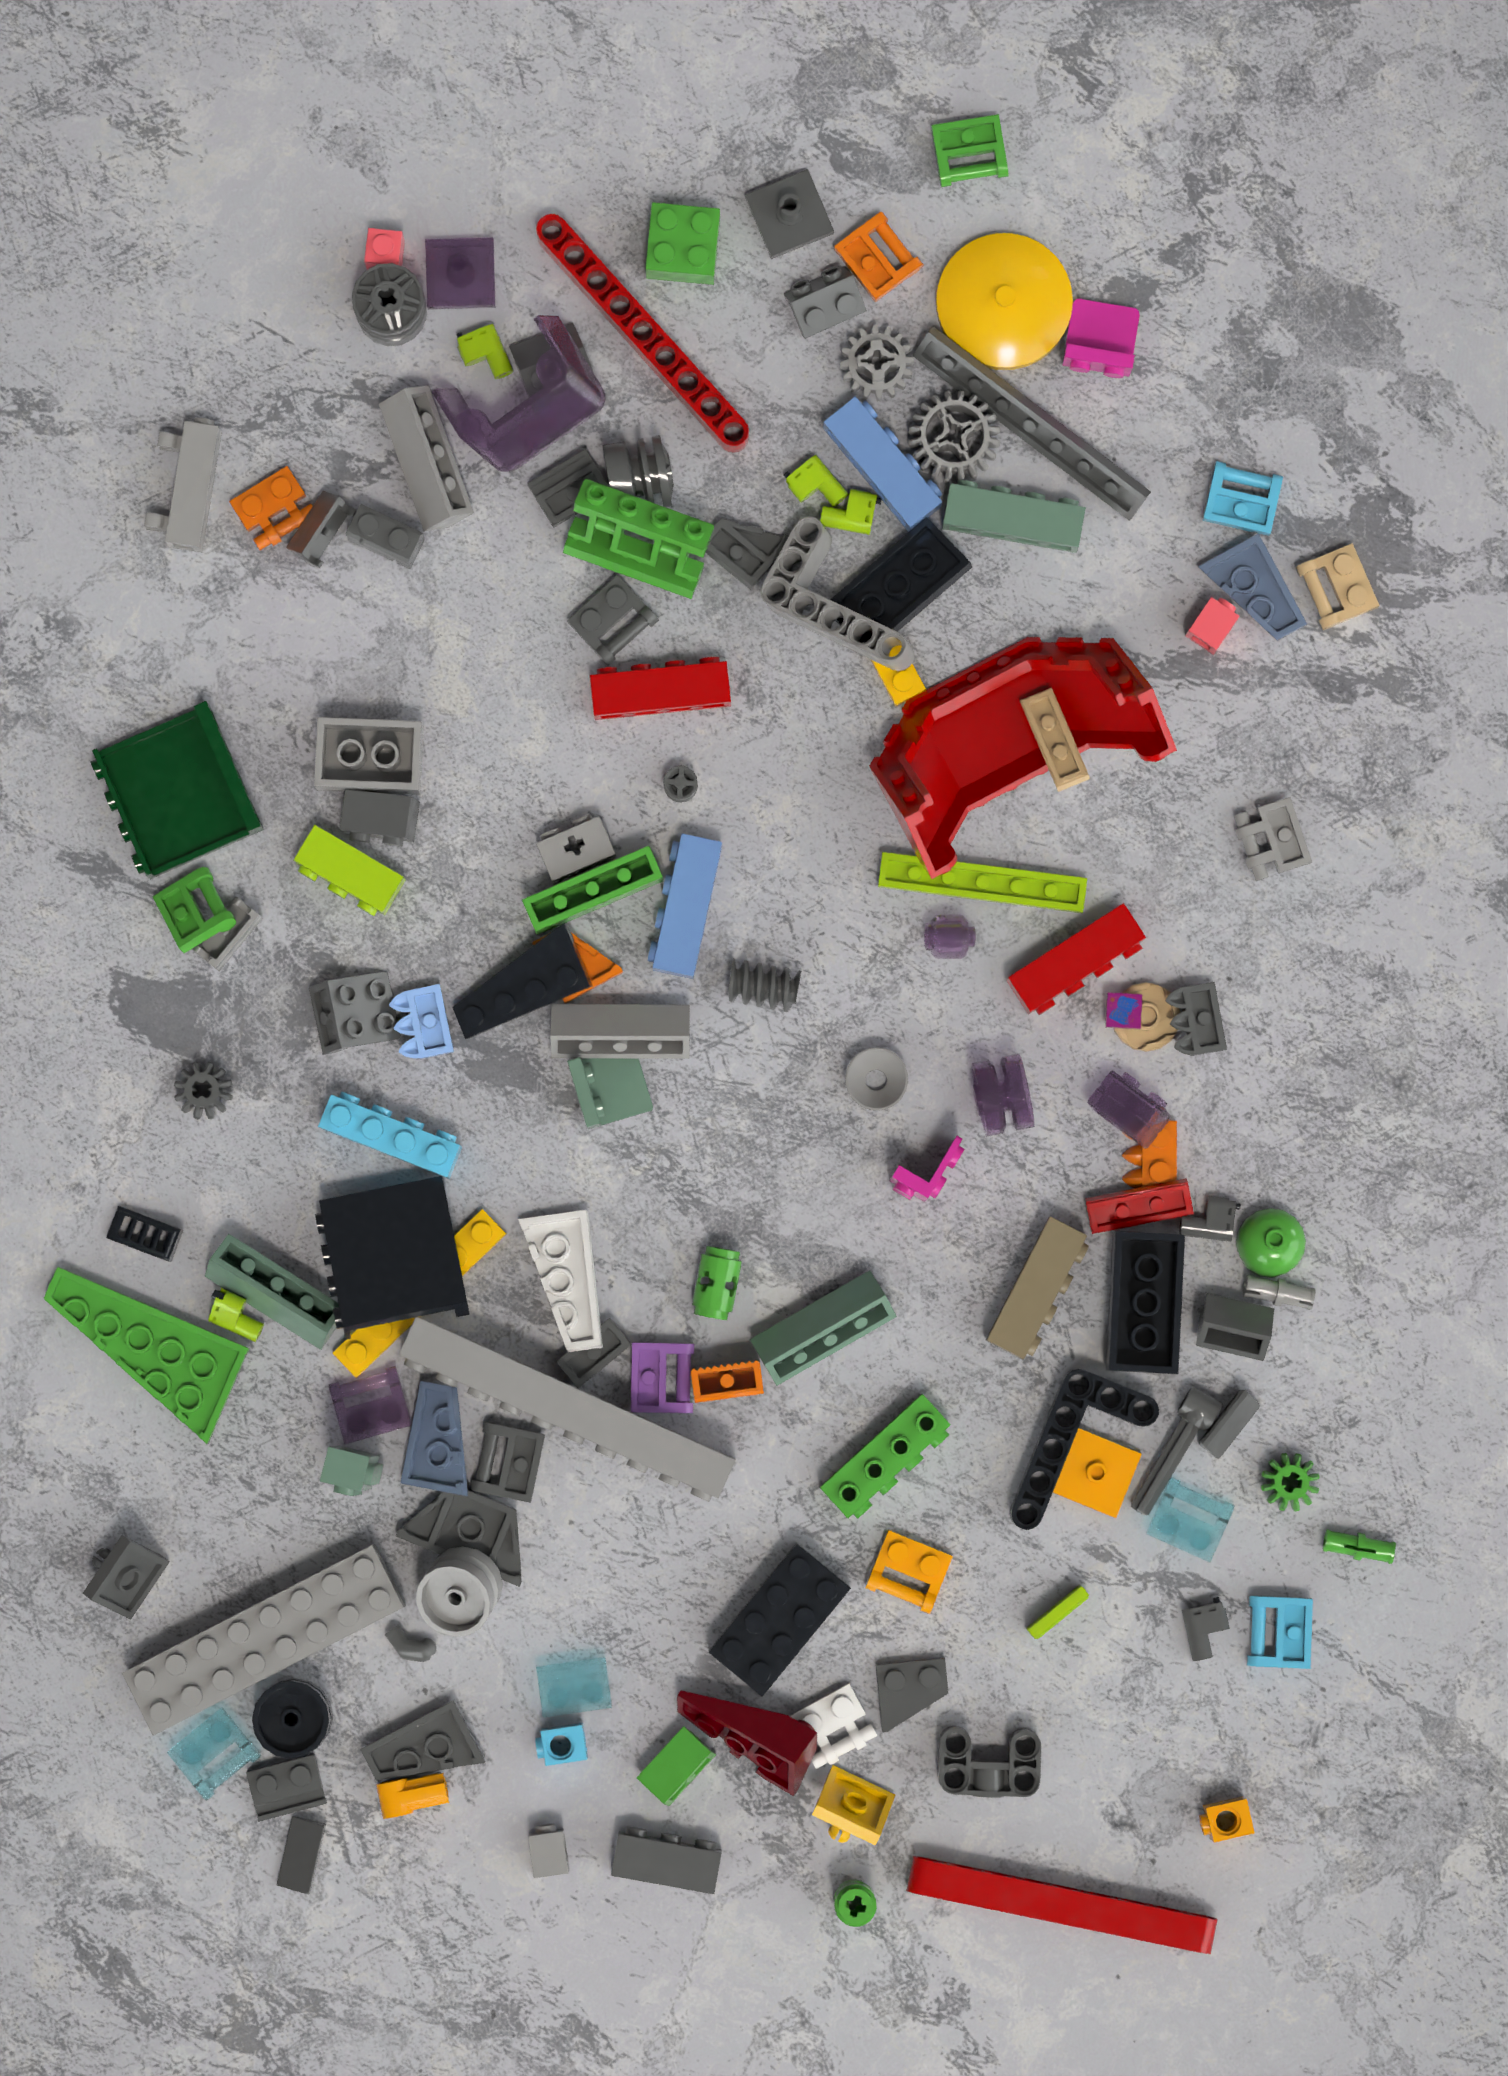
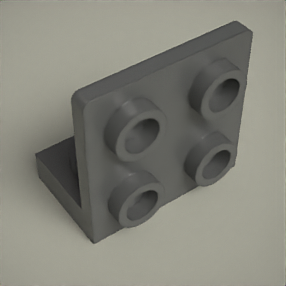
[309,972,401,1055]

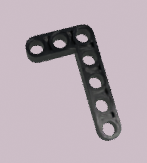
[1009,1369,1159,1530]

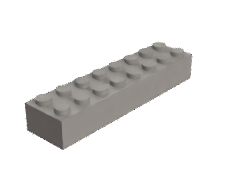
[122,1544,406,1736]

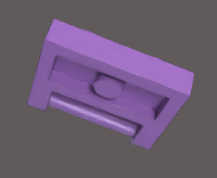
[631,1343,695,1413]

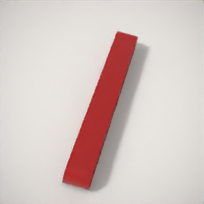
[536,214,749,453]
[906,1856,1218,1954]

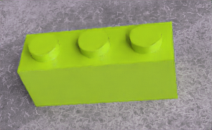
[294,825,406,916]

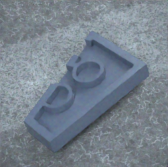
[1198,533,1308,641]
[400,1381,468,1496]

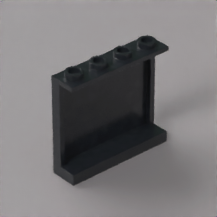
[315,1176,470,1340]

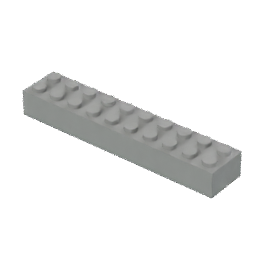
[399,1317,736,1502]

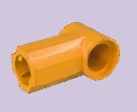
[376,1772,449,1819]

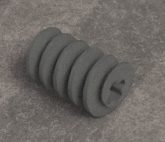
[728,958,802,1012]

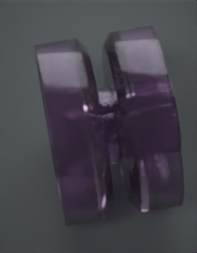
[971,1053,1035,1137]

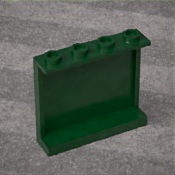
[90,701,264,880]

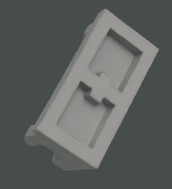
[192,897,263,971]

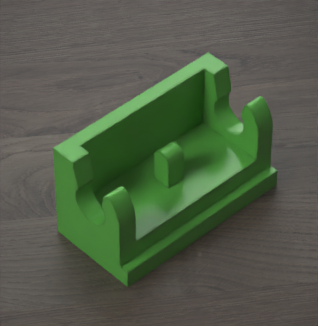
[636,1726,716,1806]

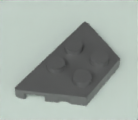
[396,1490,522,1587]

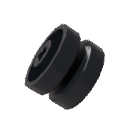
[252,1678,333,1759]

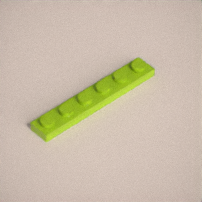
[878,852,1087,913]

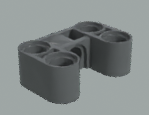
[938,1725,1041,1798]

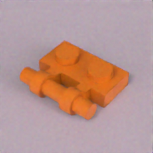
[229,466,313,550]

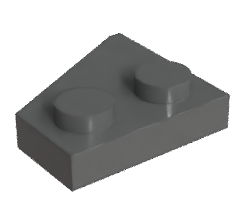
[876,1658,948,1732]

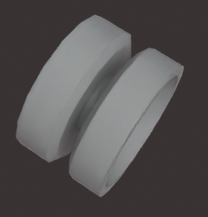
[416,1546,503,1637]

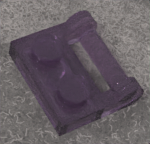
[329,1366,412,1445]

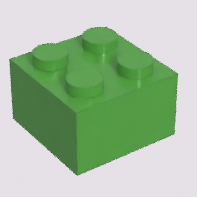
[646,202,720,285]

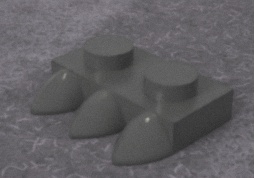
[1165,982,1227,1056]

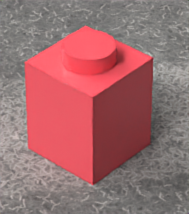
[364,228,405,269]
[1185,597,1240,655]

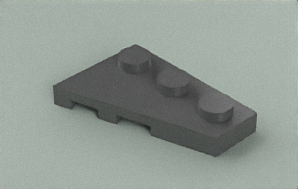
[360,1700,486,1780]

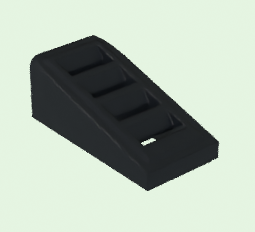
[106,1206,184,1262]

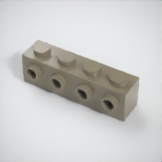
[985,1216,1089,1360]

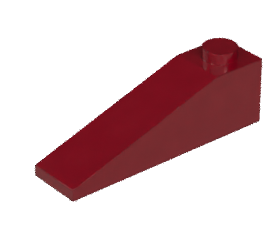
[677,1690,817,1796]

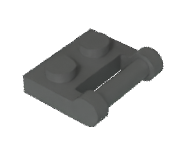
[567,575,659,666]
[470,1422,545,1503]

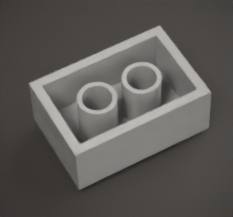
[314,717,424,795]

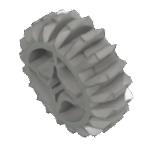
[908,391,1000,483]

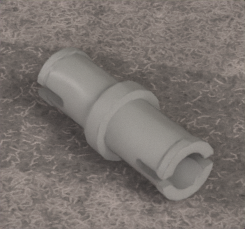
[1243,1275,1316,1310]

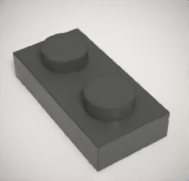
[556,1318,632,1388]

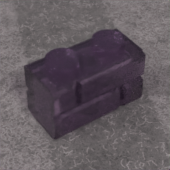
[1087,1071,1171,1149]

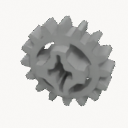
[840,325,914,402]

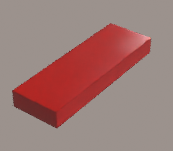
[1085,1178,1194,1234]

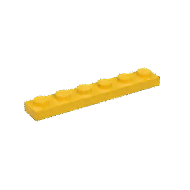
[332,1209,507,1378]

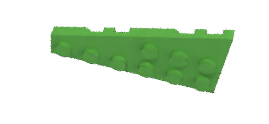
[44,1267,250,1444]

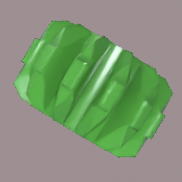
[1260,1453,1320,1512]

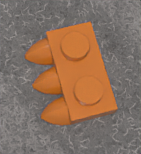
[1122,1120,1177,1188]

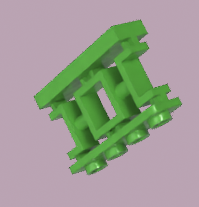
[563,479,714,599]

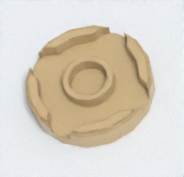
[1114,982,1180,1052]

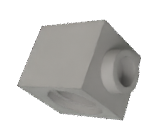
[528,1824,569,1878]

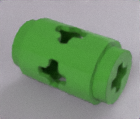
[692,1246,742,1320]
[834,1879,877,1927]

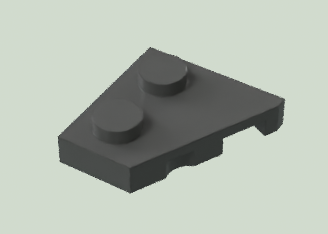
[706,518,789,590]

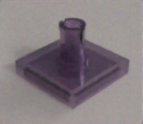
[425,237,496,310]

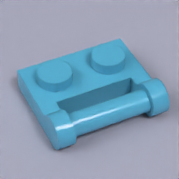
[1203,461,1283,536]
[1247,1596,1313,1669]

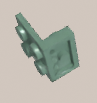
[567,1057,653,1130]

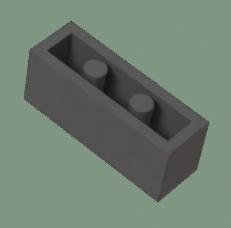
[611,1827,722,1894]

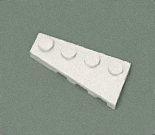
[518,1210,603,1352]

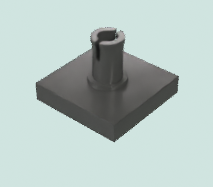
[745,169,834,260]
[82,1535,170,1620]

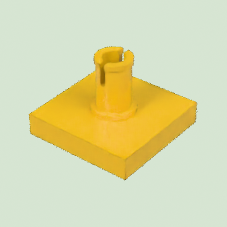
[812,1765,895,1845]

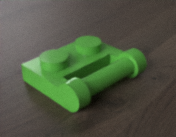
[931,114,1009,187]
[152,867,236,953]

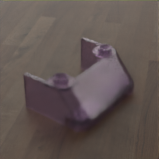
[432,315,606,472]

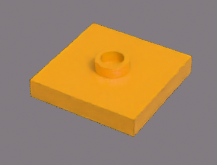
[1053,1428,1142,1518]

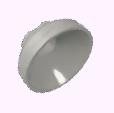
[845,1048,908,1111]

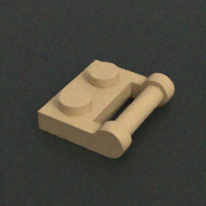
[1296,543,1380,630]

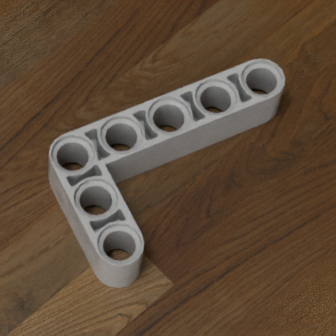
[760,516,915,671]

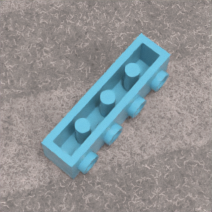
[318,1091,462,1179]

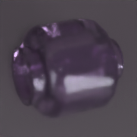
[924,914,976,959]

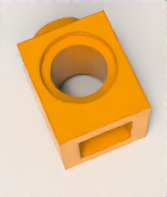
[1199,1796,1255,1842]

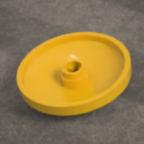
[936,233,1073,370]

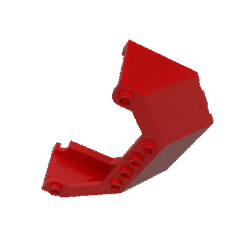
[869,637,1177,879]

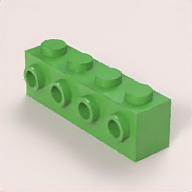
[819,1394,951,1519]

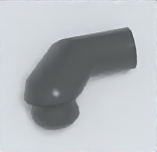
[385,1625,436,1662]

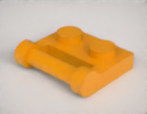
[865,1530,953,1614]

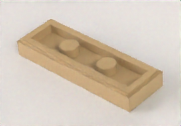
[1020,688,1090,792]

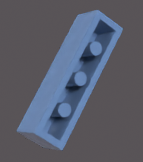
[823,396,942,532]
[648,833,722,979]

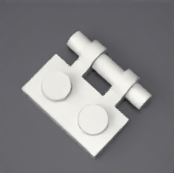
[789,1683,877,1769]

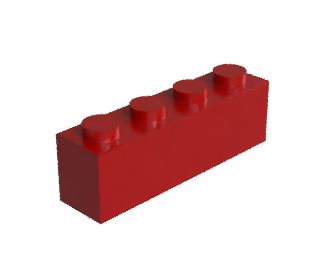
[590,657,731,720]
[1006,903,1146,1015]

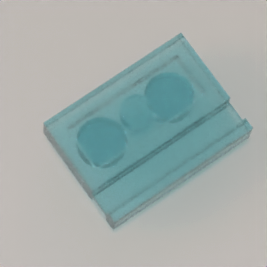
[536,1657,612,1717]

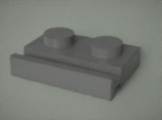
[527,449,609,528]
[246,1754,327,1822]

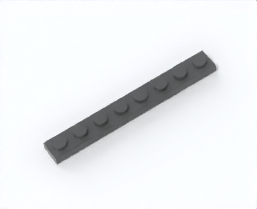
[913,327,1151,521]

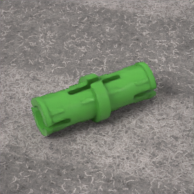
[1323,1529,1396,1564]

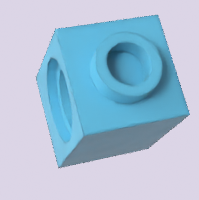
[535,1723,588,1766]

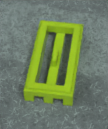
[1026,1585,1089,1640]

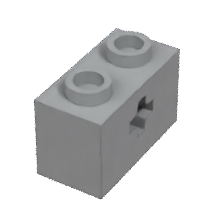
[536,814,616,885]

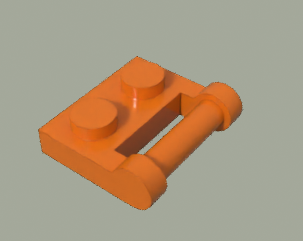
[834,212,924,302]

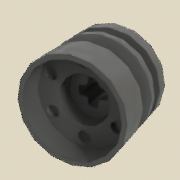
[352,263,427,346]
[602,435,674,508]

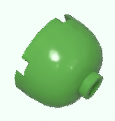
[1236,1208,1306,1278]

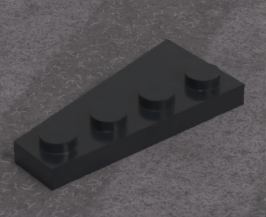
[452,922,593,1039]

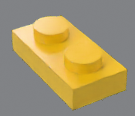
[870,645,926,707]

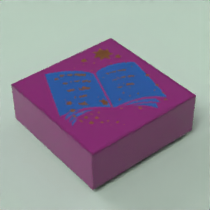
[1105,992,1142,1030]

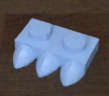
[389,984,454,1059]

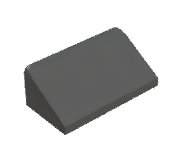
[1199,1390,1260,1459]
[277,1816,326,1895]

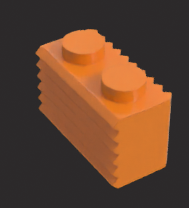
[691,1360,764,1403]

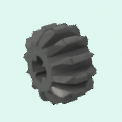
[174,1062,233,1120]

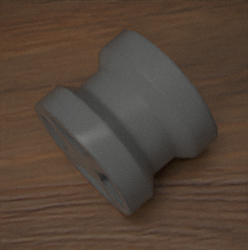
[663,765,698,803]

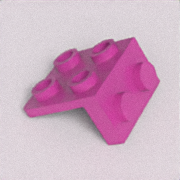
[1062,299,1140,378]
[890,1135,965,1202]

